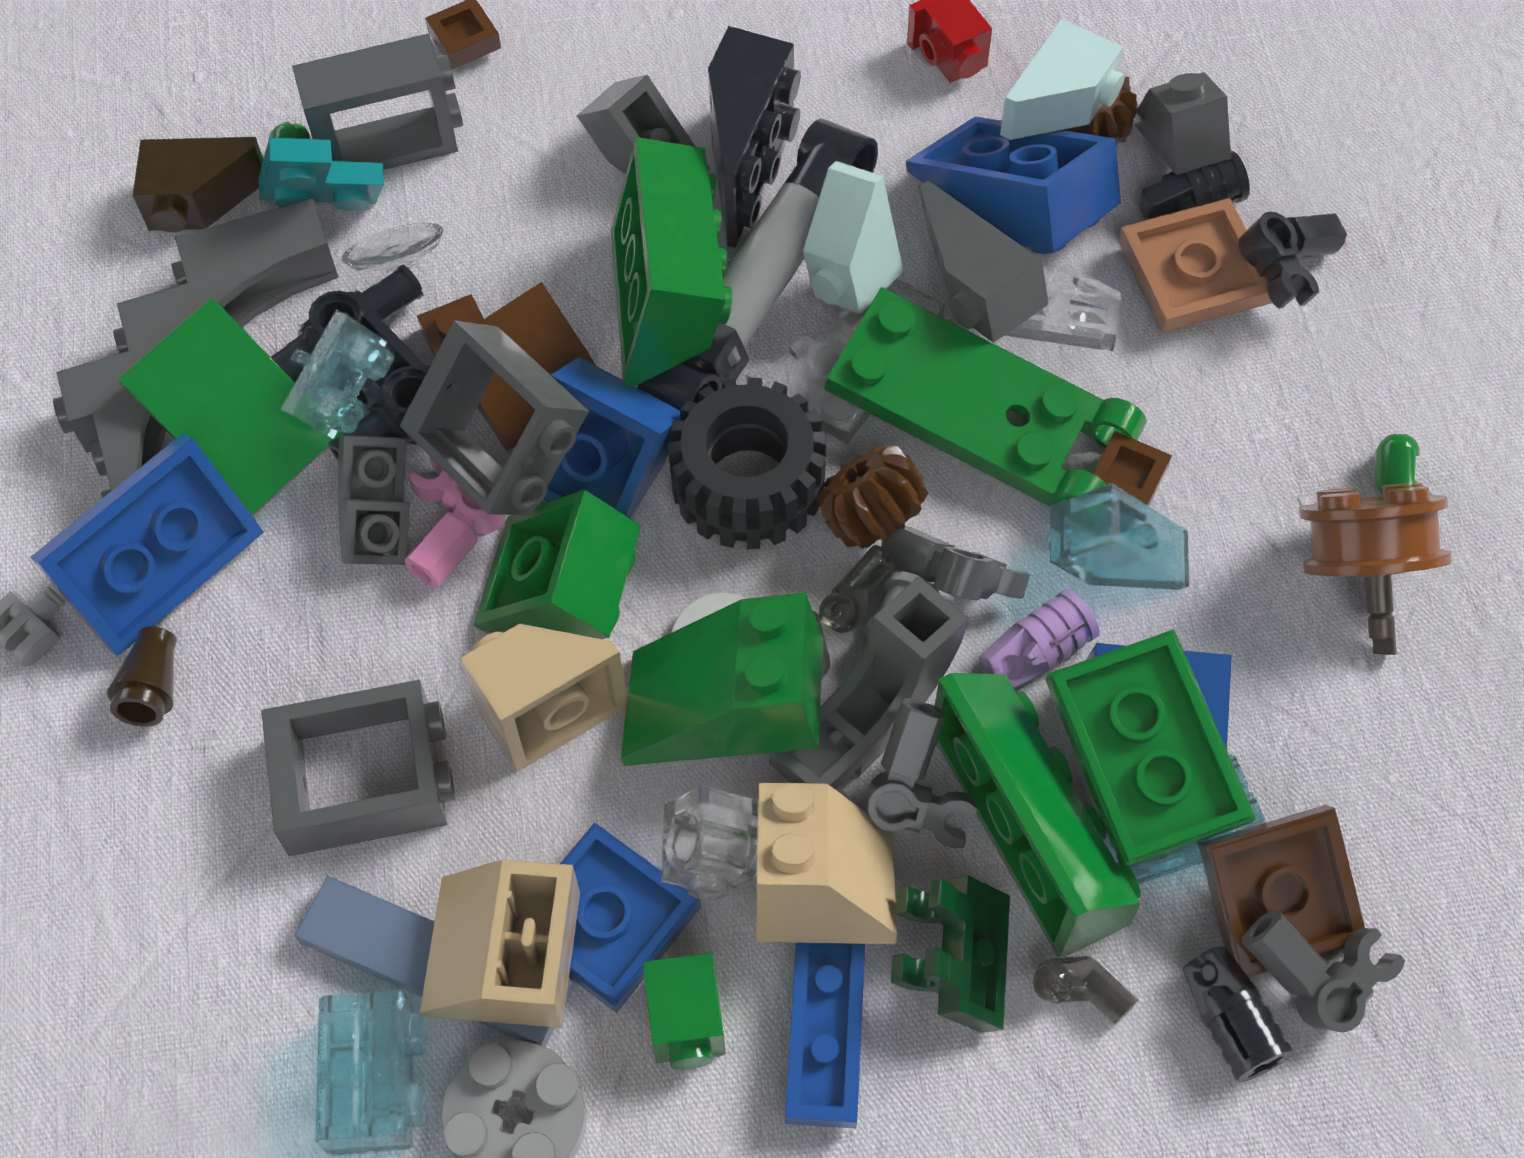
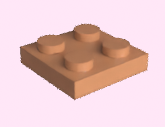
[1118,198,1272,333]

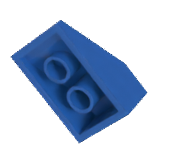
[905,116,1121,254]

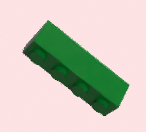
[611,137,732,386]
[935,673,1141,960]

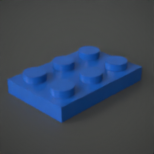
[30,433,264,656]

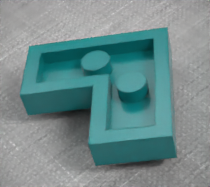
[259,137,384,211]

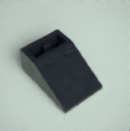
[708,26,801,248]

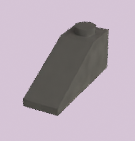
[919,180,1049,343]

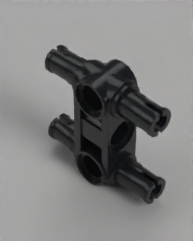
[271,264,453,461]

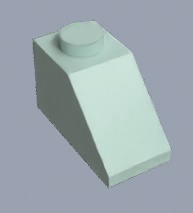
[1000,19,1125,140]
[803,161,904,314]

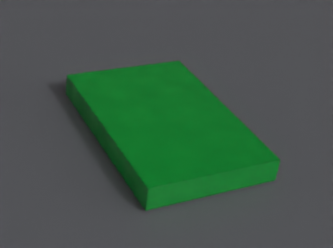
[118,297,343,517]
[1045,629,1256,869]

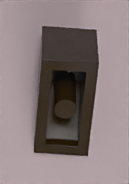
[133,137,263,232]

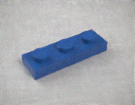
[785,943,865,1129]

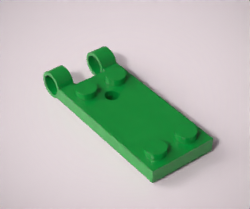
[824,287,1147,525]

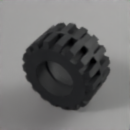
[668,377,826,550]

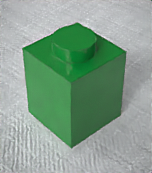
[642,952,726,1070]

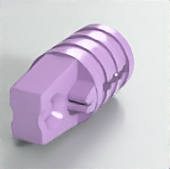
[979,589,1100,688]

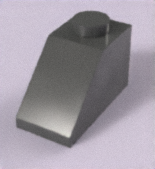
[1134,72,1231,175]
[576,75,711,174]

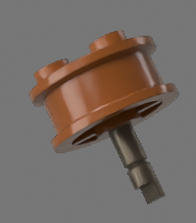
[1299,483,1452,655]

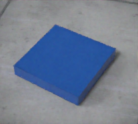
[560,822,701,1014]

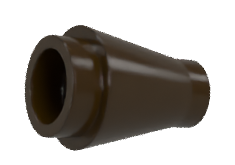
[107,626,177,727]

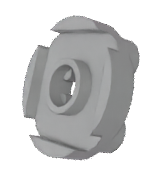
[441,1041,587,1158]

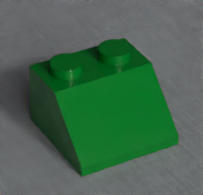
[473,490,641,639]

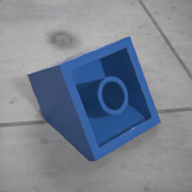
[543,357,681,518]

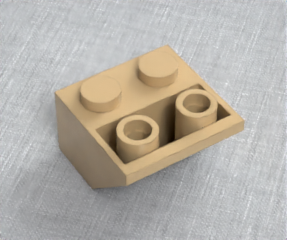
[420,859,580,1028]

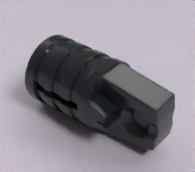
[1140,150,1250,220]
[1182,947,1294,1083]

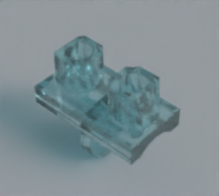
[281,311,394,439]

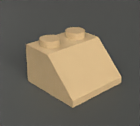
[460,624,627,772]
[756,783,897,944]

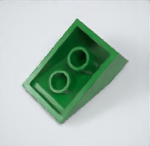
[621,592,823,766]

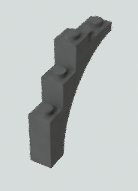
[53,198,339,498]

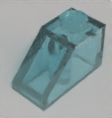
[1048,483,1189,590]

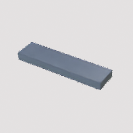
[294,875,574,1047]

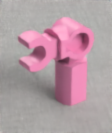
[405,456,505,589]

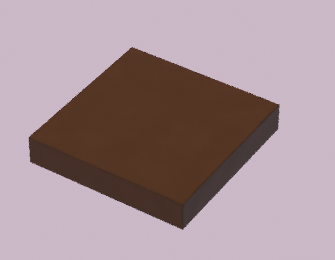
[438,282,597,451]
[1198,805,1365,977]

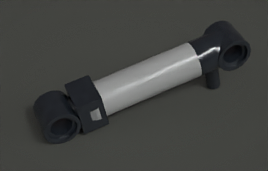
[637,118,878,410]

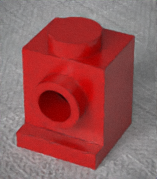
[907,0,992,83]

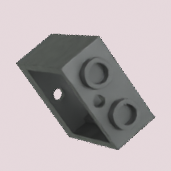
[292,33,464,170]
[400,321,589,515]
[261,679,455,856]

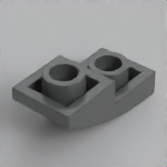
[338,435,410,565]

